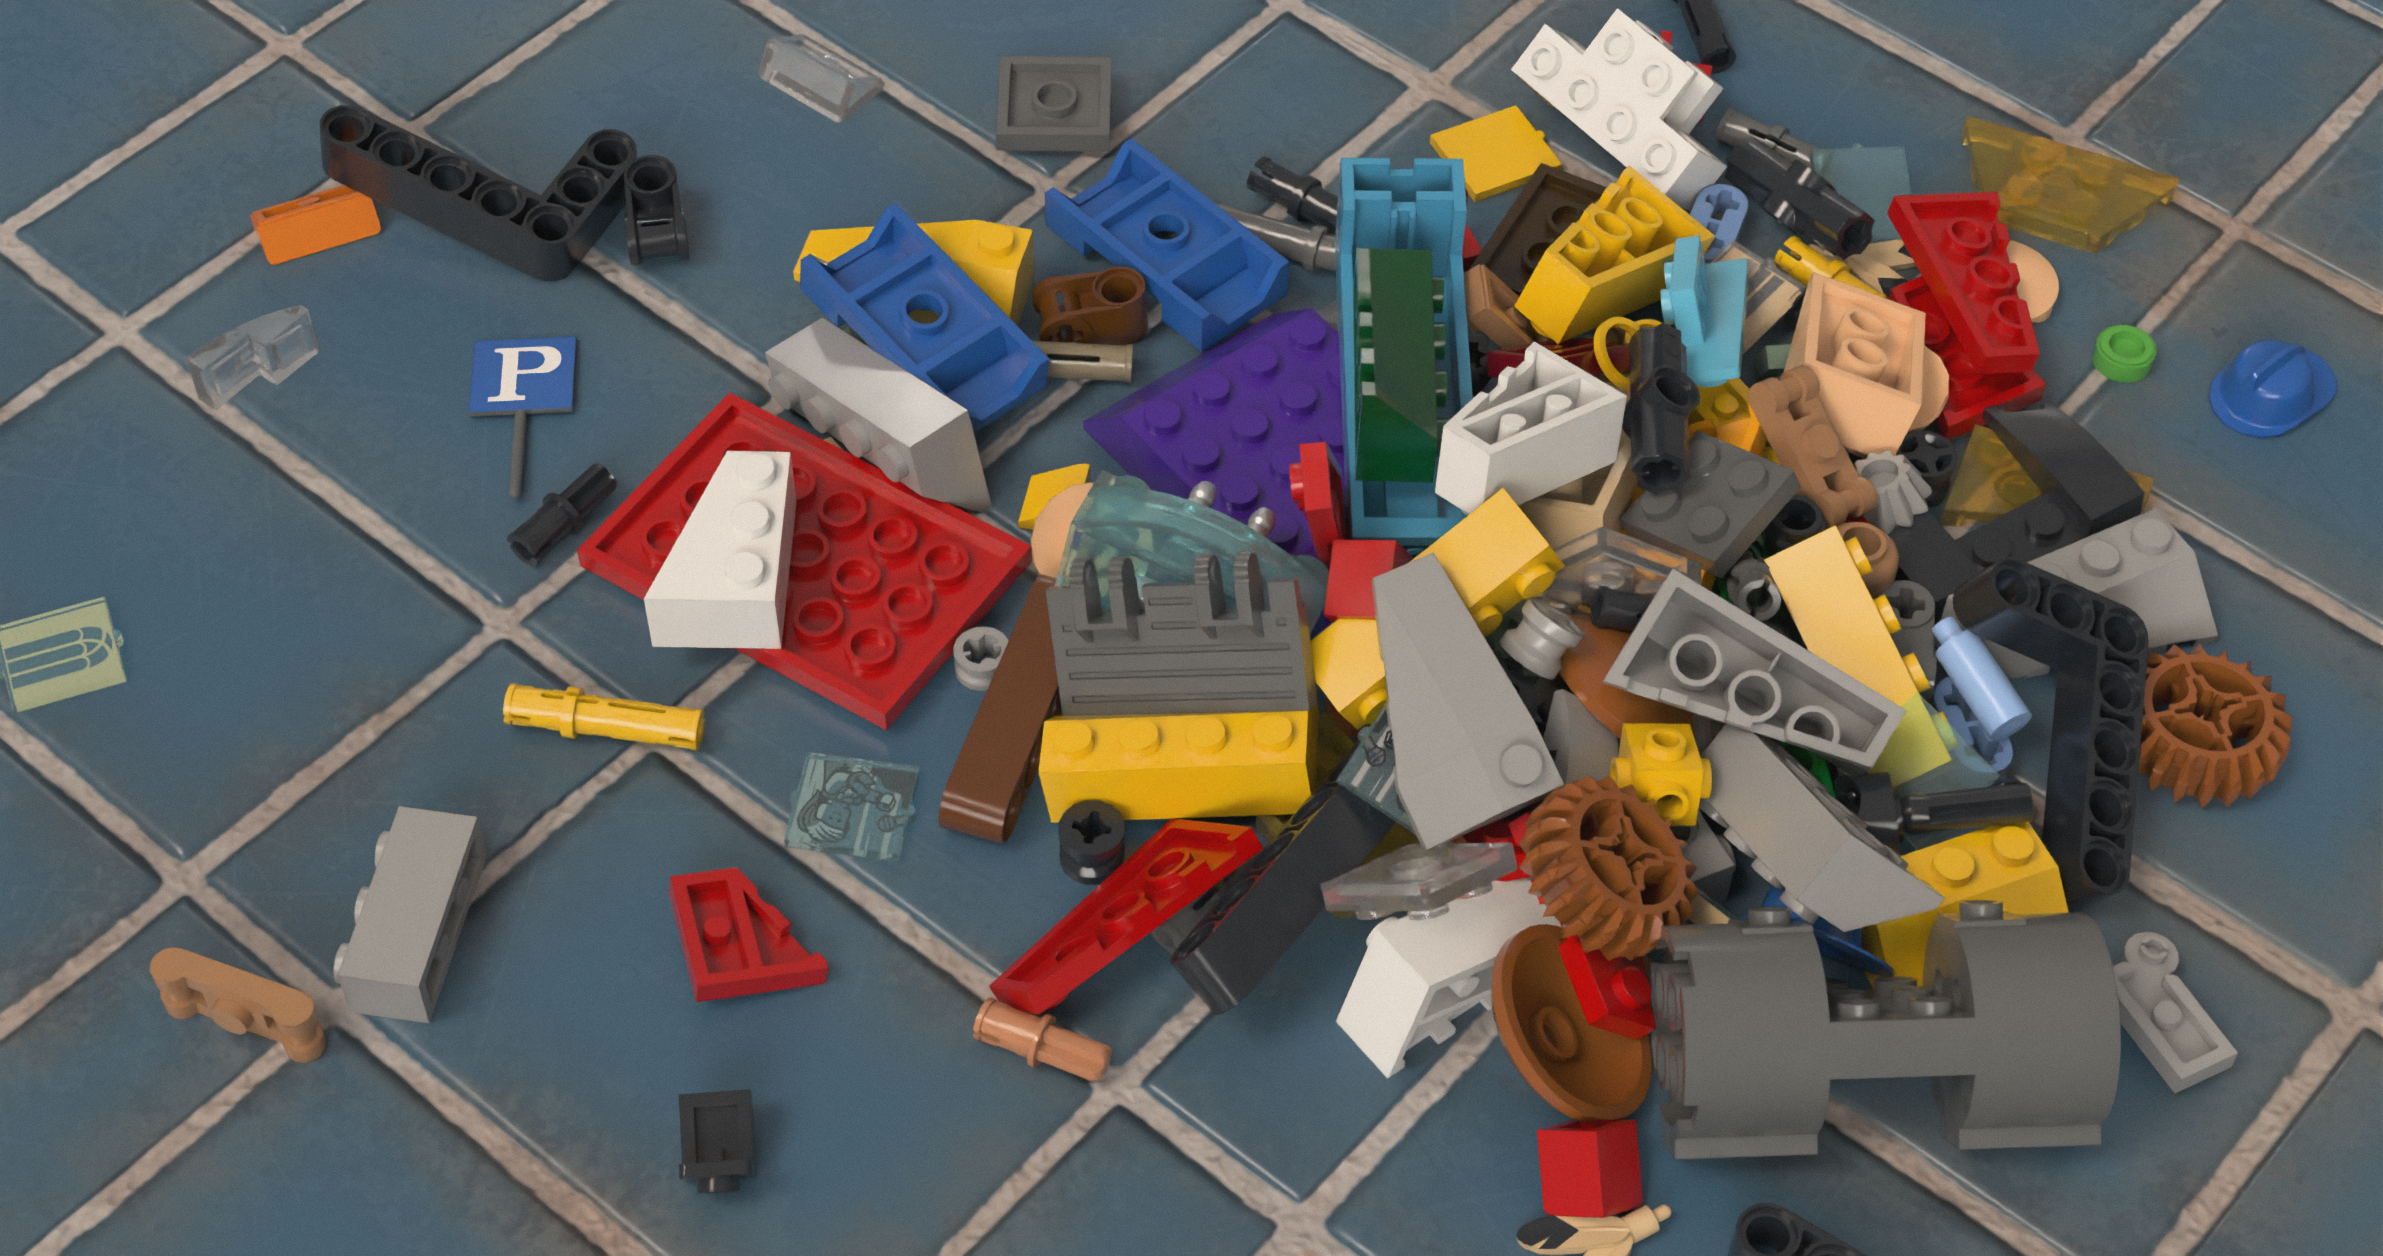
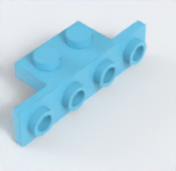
[1661,235,1749,387]

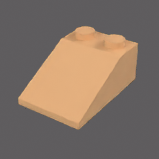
[1783,272,1926,458]

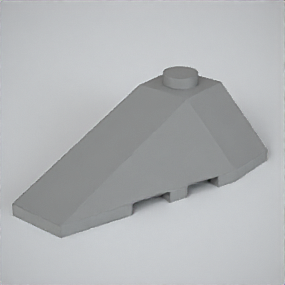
[1371,553,1564,852]

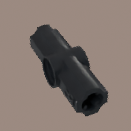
[1724,138,1875,260]
[1622,323,1701,494]

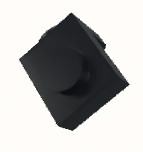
[679,1089,757,1194]

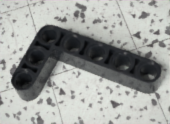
[320,105,637,281]
[1952,557,2149,913]

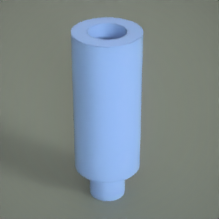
[1932,616,2032,741]

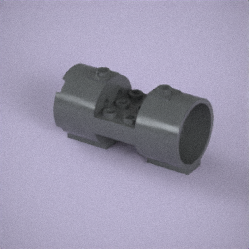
[1649,900,2121,1159]

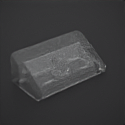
[758,34,885,122]

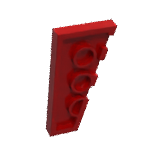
[1887,192,2040,374]
[989,818,1264,1015]

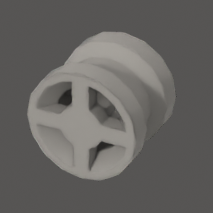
[1499,597,1585,680]

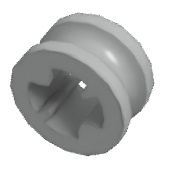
[953,626,1009,691]

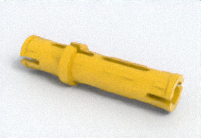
[503,683,705,751]

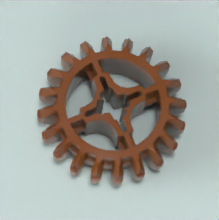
[2138,643,2293,809]
[1518,775,1699,961]

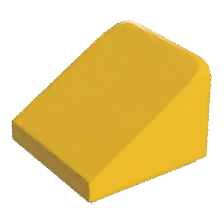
[1018,463,1091,530]

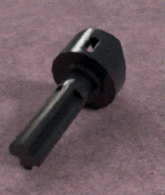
[1835,772,2034,856]

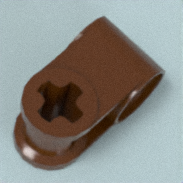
[1031,267,1148,345]

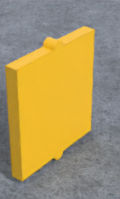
[1430,105,1562,202]

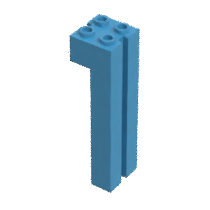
[1335,158,1473,559]

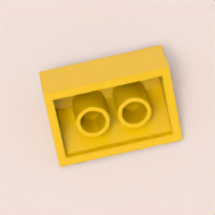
[1862,822,2069,989]

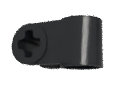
[624,155,690,266]

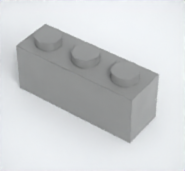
[334,806,487,1024]

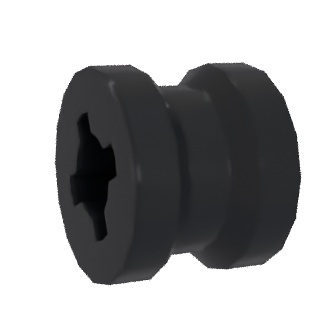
[1895,431,1957,508]
[1059,800,1125,885]

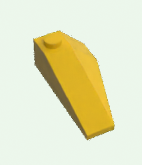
[793,220,1034,326]

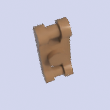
[1749,365,1878,530]
[149,947,327,1063]

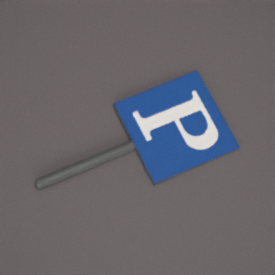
[468,336,577,499]

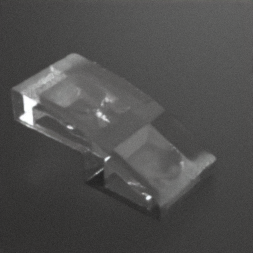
[186,305,320,410]

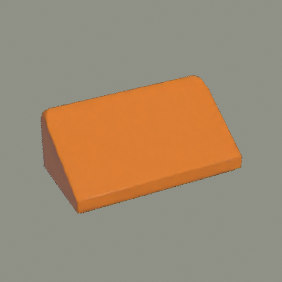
[249,185,381,265]

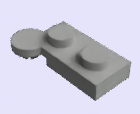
[2113,932,2238,1094]

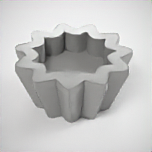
[1854,450,1932,534]

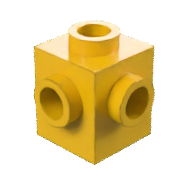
[1609,723,1712,826]

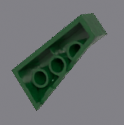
[1353,248,1448,483]

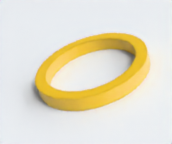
[1594,316,1640,391]

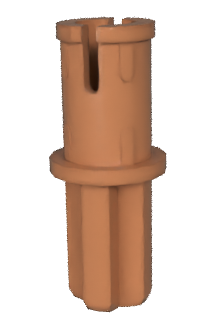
[973,997,1112,1081]

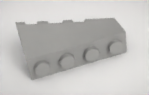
[765,318,992,512]
[1934,508,2218,681]
[1602,568,1907,776]
[1699,723,1945,932]

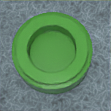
[2092,325,2157,383]

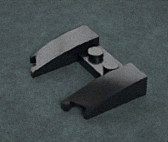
[1888,401,2145,626]

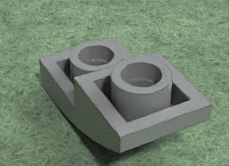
[1543,689,1619,788]

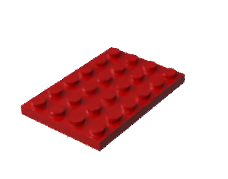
[577,392,1032,731]

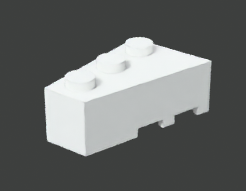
[1435,342,1627,515]
[644,451,796,649]
[1336,877,1561,1079]

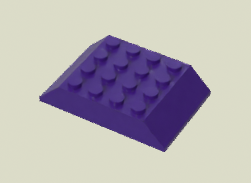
[1083,308,1347,641]

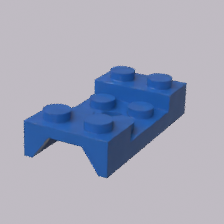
[1045,138,1290,352]
[800,203,1049,433]

